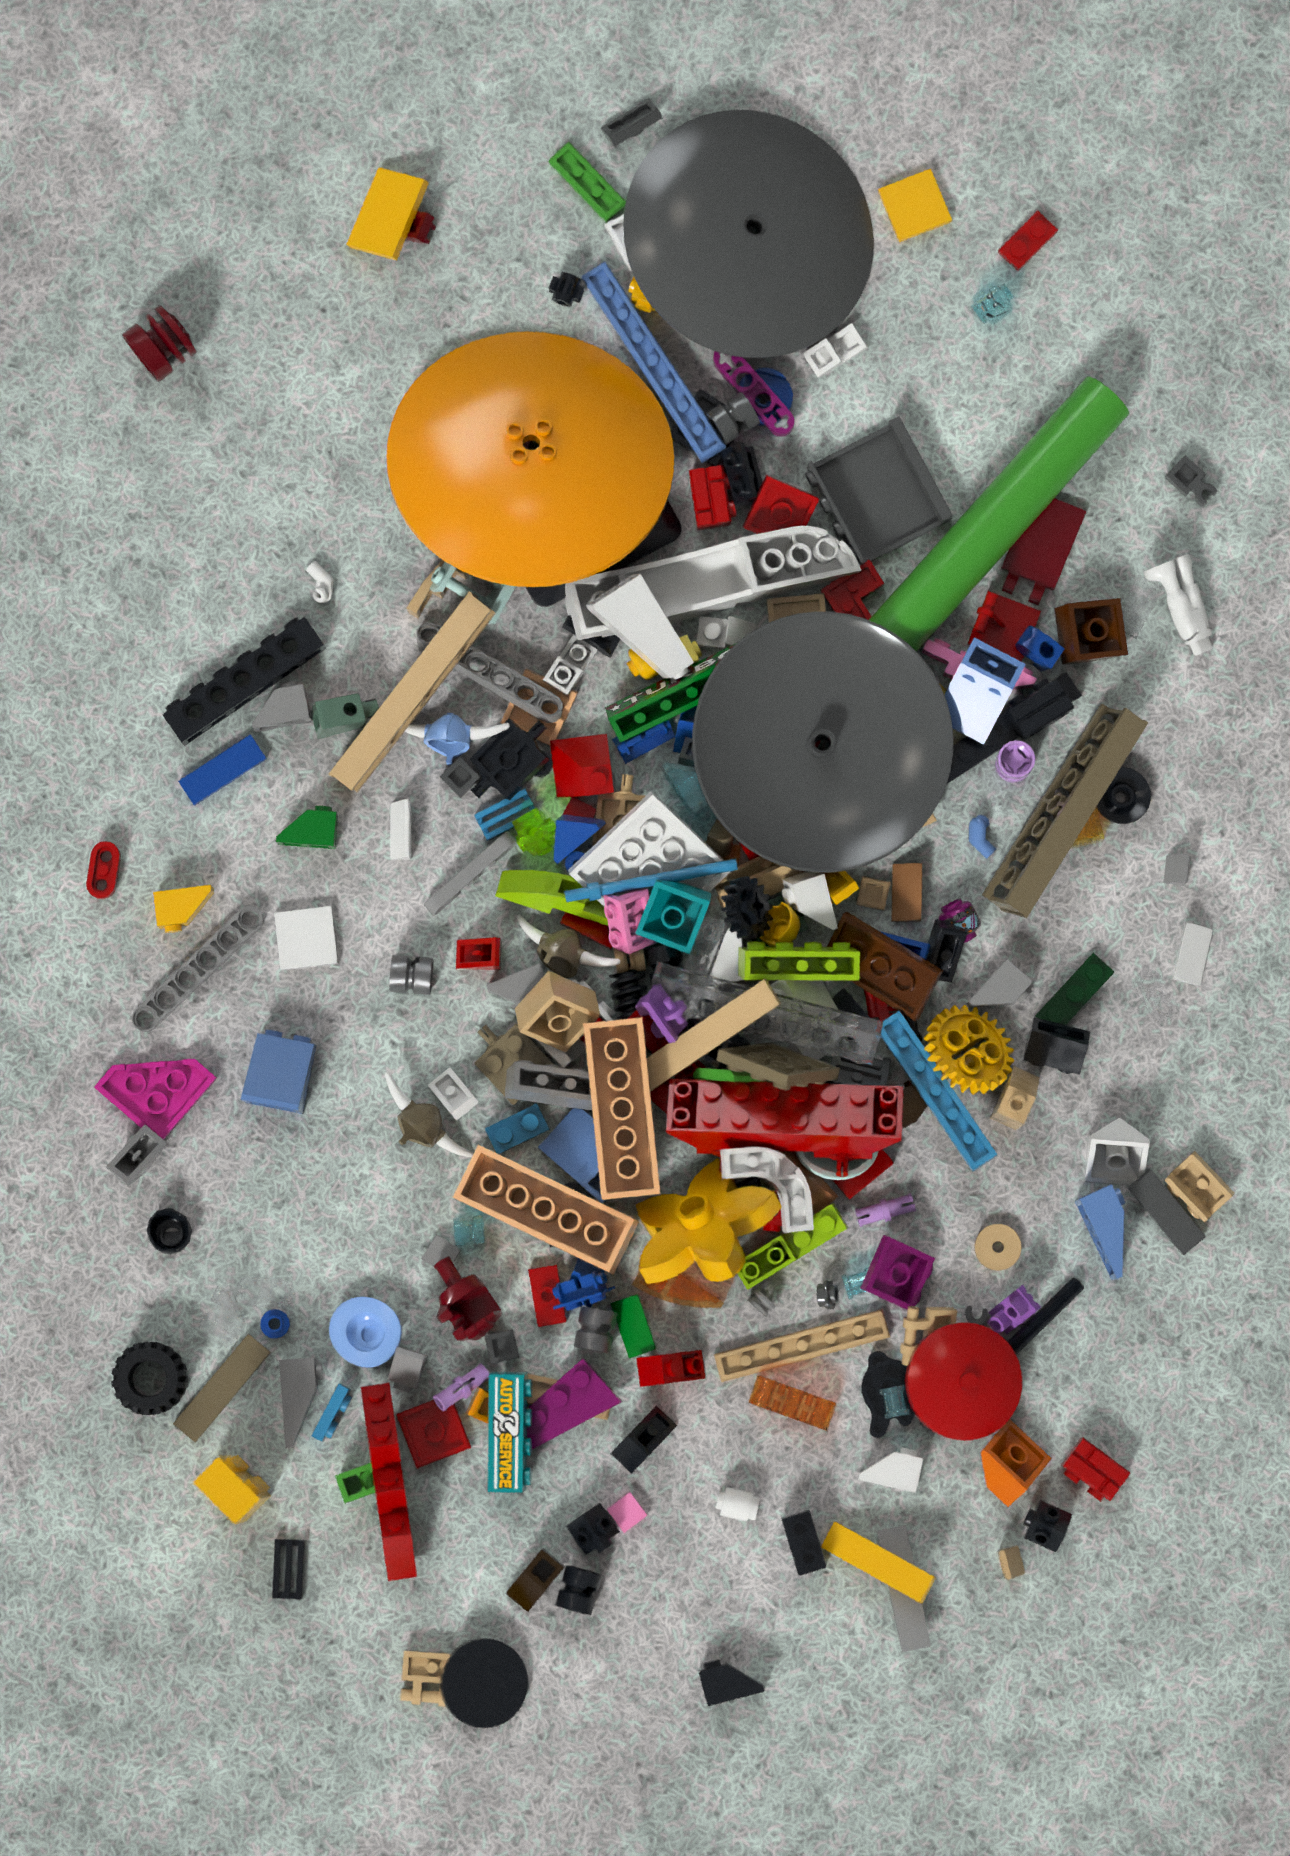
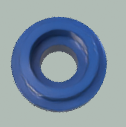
[260,1309,290,1339]

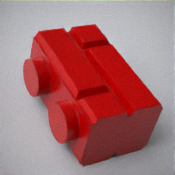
[689,465,736,531]
[1061,1437,1131,1502]

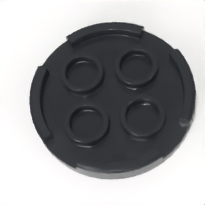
[440,1638,528,1728]

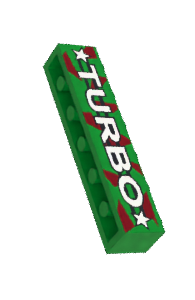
[605,643,736,743]

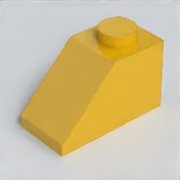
[153,885,214,933]

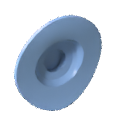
[329,1297,402,1368]

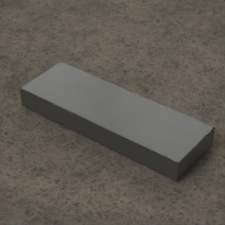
[1128,1169,1206,1255]

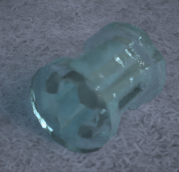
[841,1267,869,1300]
[879,1385,910,1419]

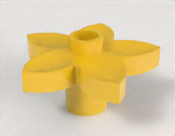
[636,1158,782,1284]

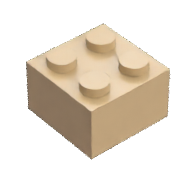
[515,971,600,1052]

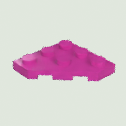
[94,1059,217,1140]

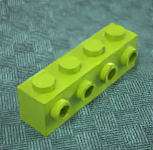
[738,942,860,981]

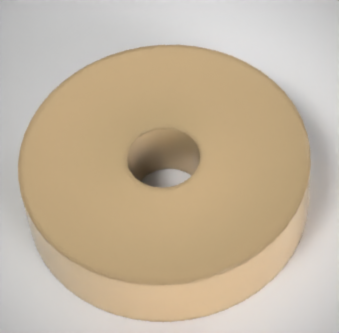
[974,1224,1021,1271]

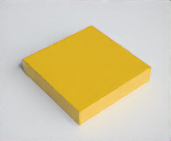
[878,168,952,243]

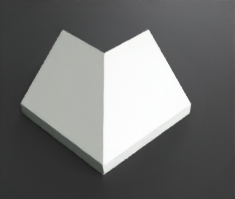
[1085,1118,1150,1185]

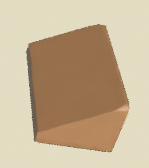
[891,863,922,922]

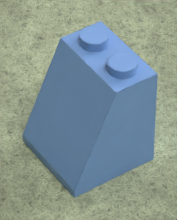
[241,1029,316,1114]

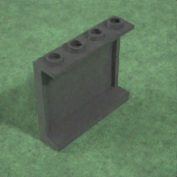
[805,416,953,565]

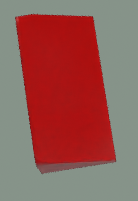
[560,912,613,951]
[833,1149,894,1200]

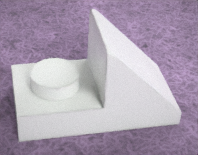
[697,616,756,649]
[428,1067,479,1121]

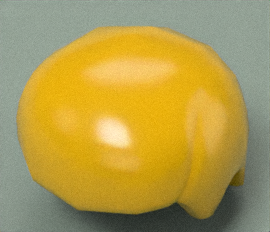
[759,902,800,947]

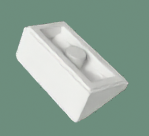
[390,799,412,860]
[1172,922,1213,986]

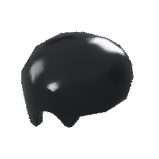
[147,1208,192,1255]

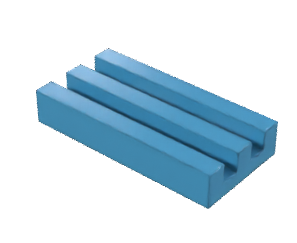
[474,789,539,841]

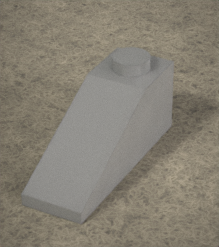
[279,1357,323,1448]

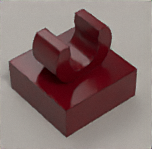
[406,211,436,244]

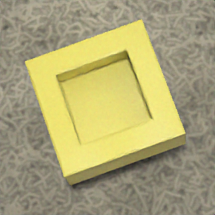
[679,634,702,664]

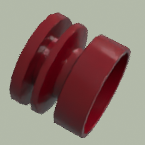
[121,305,197,382]

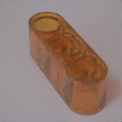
[748,1375,837,1431]

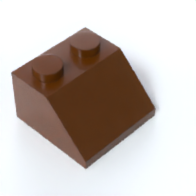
[1054,598,1128,665]

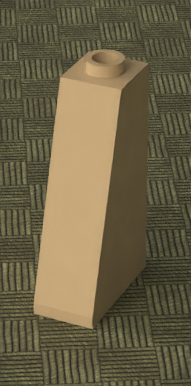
[990,1065,1040,1130]

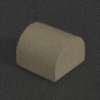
[706,819,734,857]

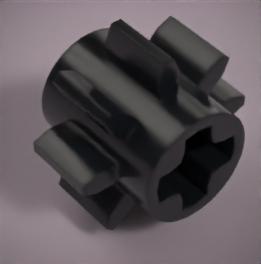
[548,272,584,307]

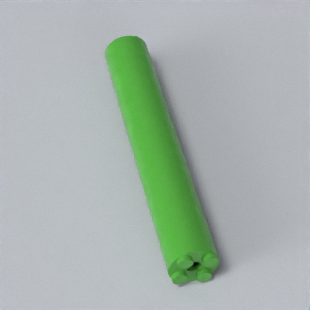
[869,376,1129,652]

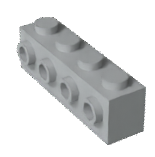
[505,1060,592,1111]

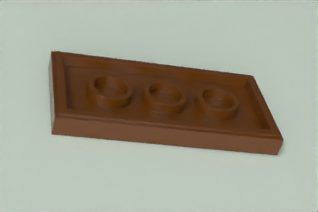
[827,912,943,1021]

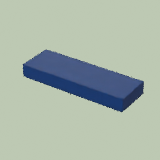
[178,734,267,806]

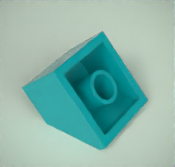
[635,880,712,954]

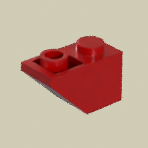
[636,1350,706,1387]

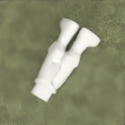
[1143,553,1213,656]

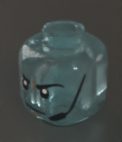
[971,282,1014,324]

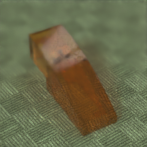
[631,1272,724,1308]

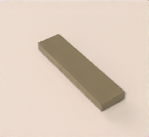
[173,1334,271,1442]

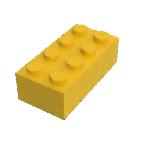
[193,1455,271,1525]

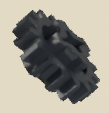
[721,876,773,941]

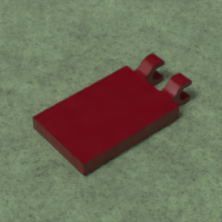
[1001,498,1087,606]

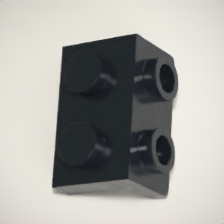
[721,443,762,506]

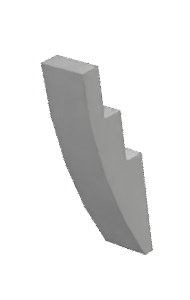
[877,1525,931,1652]

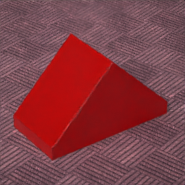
[456,937,502,970]

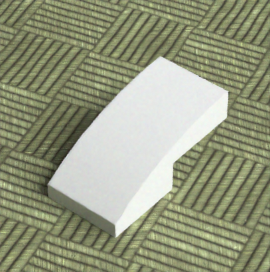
[803,323,869,378]

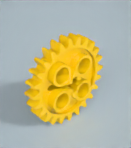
[924,1005,1014,1095]

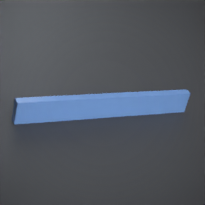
[581,262,726,463]

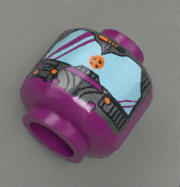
[938,898,981,943]

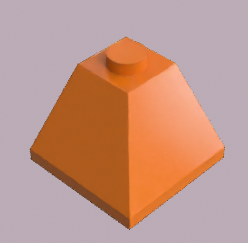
[981,1419,1052,1507]

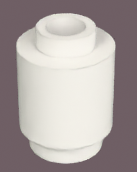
[715,1487,760,1522]

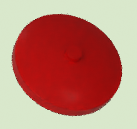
[905,1323,1022,1440]

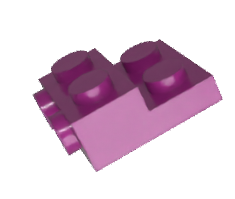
[860,1235,935,1310]

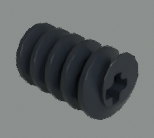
[609,971,647,1020]

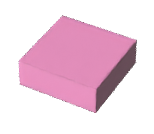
[607,1492,647,1533]

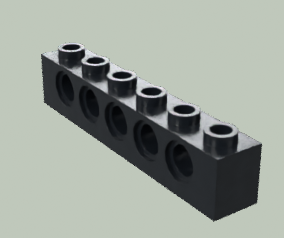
[162,617,326,746]

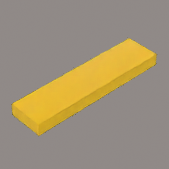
[821,1521,936,1604]

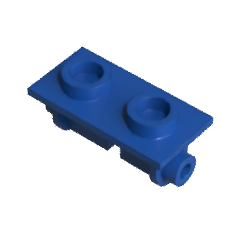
[612,720,676,764]
[553,1271,616,1311]

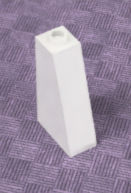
[586,574,694,680]

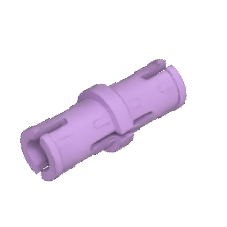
[855,1193,916,1227]
[433,1363,489,1412]

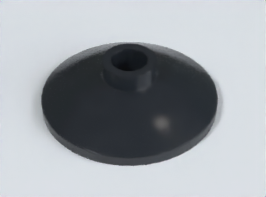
[1096,767,1151,824]

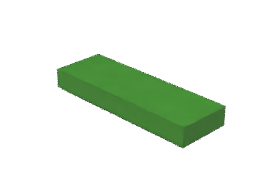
[548,142,626,223]

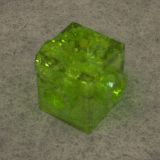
[512,808,556,857]

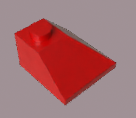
[550,734,614,798]

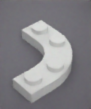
[720,1147,814,1232]

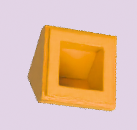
[466,1387,489,1423]

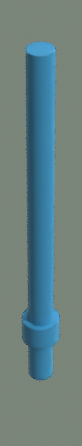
[564,859,738,903]

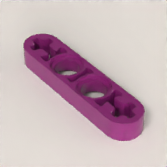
[713,351,795,437]

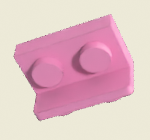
[604,888,657,954]

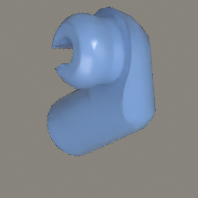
[968,815,996,859]

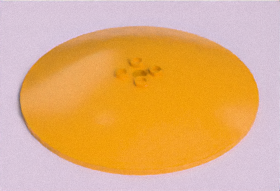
[386,331,674,587]

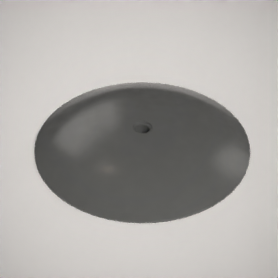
[623,110,874,358]
[692,612,953,873]

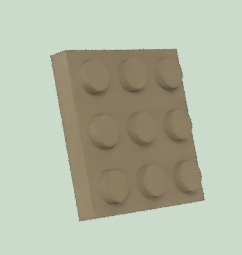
[717,1042,840,1090]

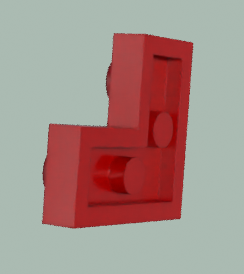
[821,560,885,620]

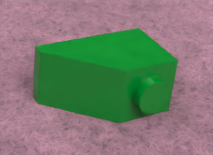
[276,806,338,849]

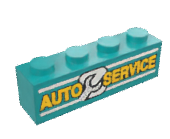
[488,1372,533,1493]

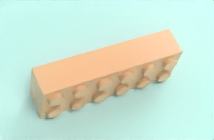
[583,1017,660,1200]
[453,1145,639,1275]

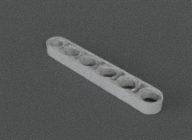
[417,622,563,723]
[132,906,264,1032]

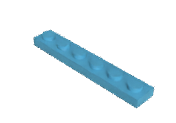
[875,1011,997,1172]

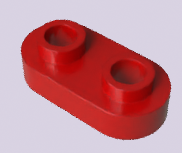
[86,841,121,899]

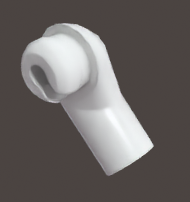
[306,561,334,603]

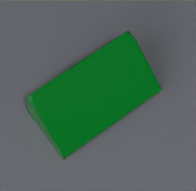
[610,1294,656,1359]

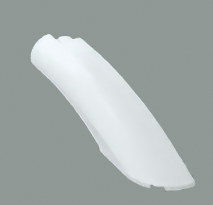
[565,526,861,640]

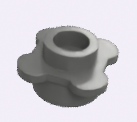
[816,1280,839,1309]

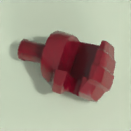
[434,1256,502,1341]

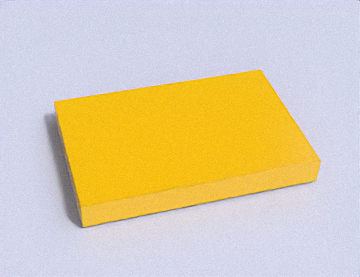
[346,167,429,261]

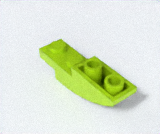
[495,870,608,926]
[737,1203,849,1290]

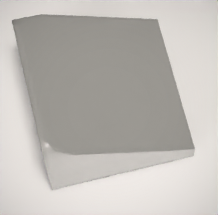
[1163,854,1191,886]

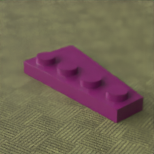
[527,1358,622,1449]

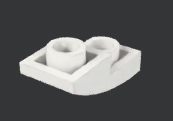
[543,634,598,696]

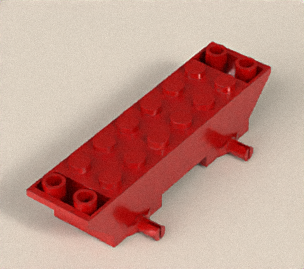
[666,1079,904,1177]

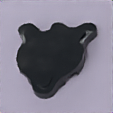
[861,1351,915,1438]

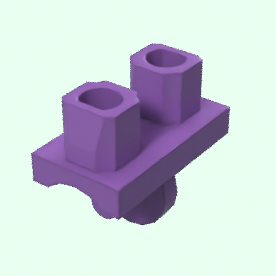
[635,984,688,1044]
[987,1285,1041,1335]

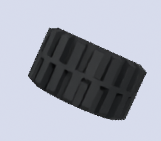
[111,1342,188,1415]

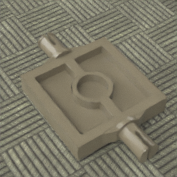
[474,1024,555,1106]

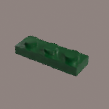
[1034,952,1114,1025]

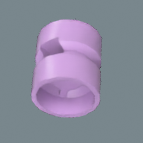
[995,740,1035,783]

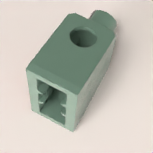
[311,693,379,739]

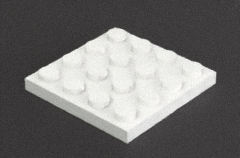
[568,791,731,949]

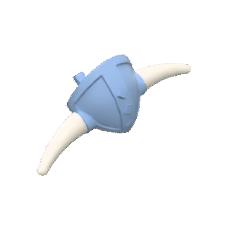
[405,713,510,766]

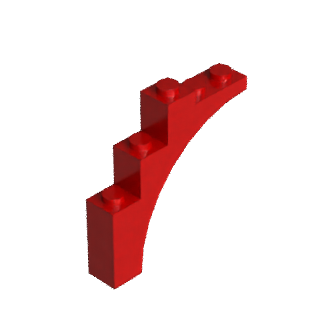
[361,1382,417,1581]

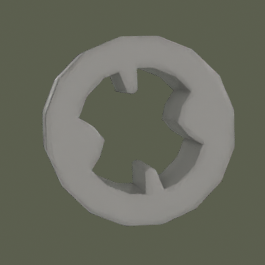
[747,1289,776,1317]

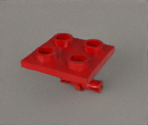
[967,591,1041,662]

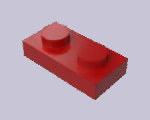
[998,211,1058,271]

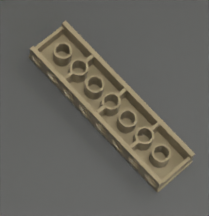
[982,704,1148,918]

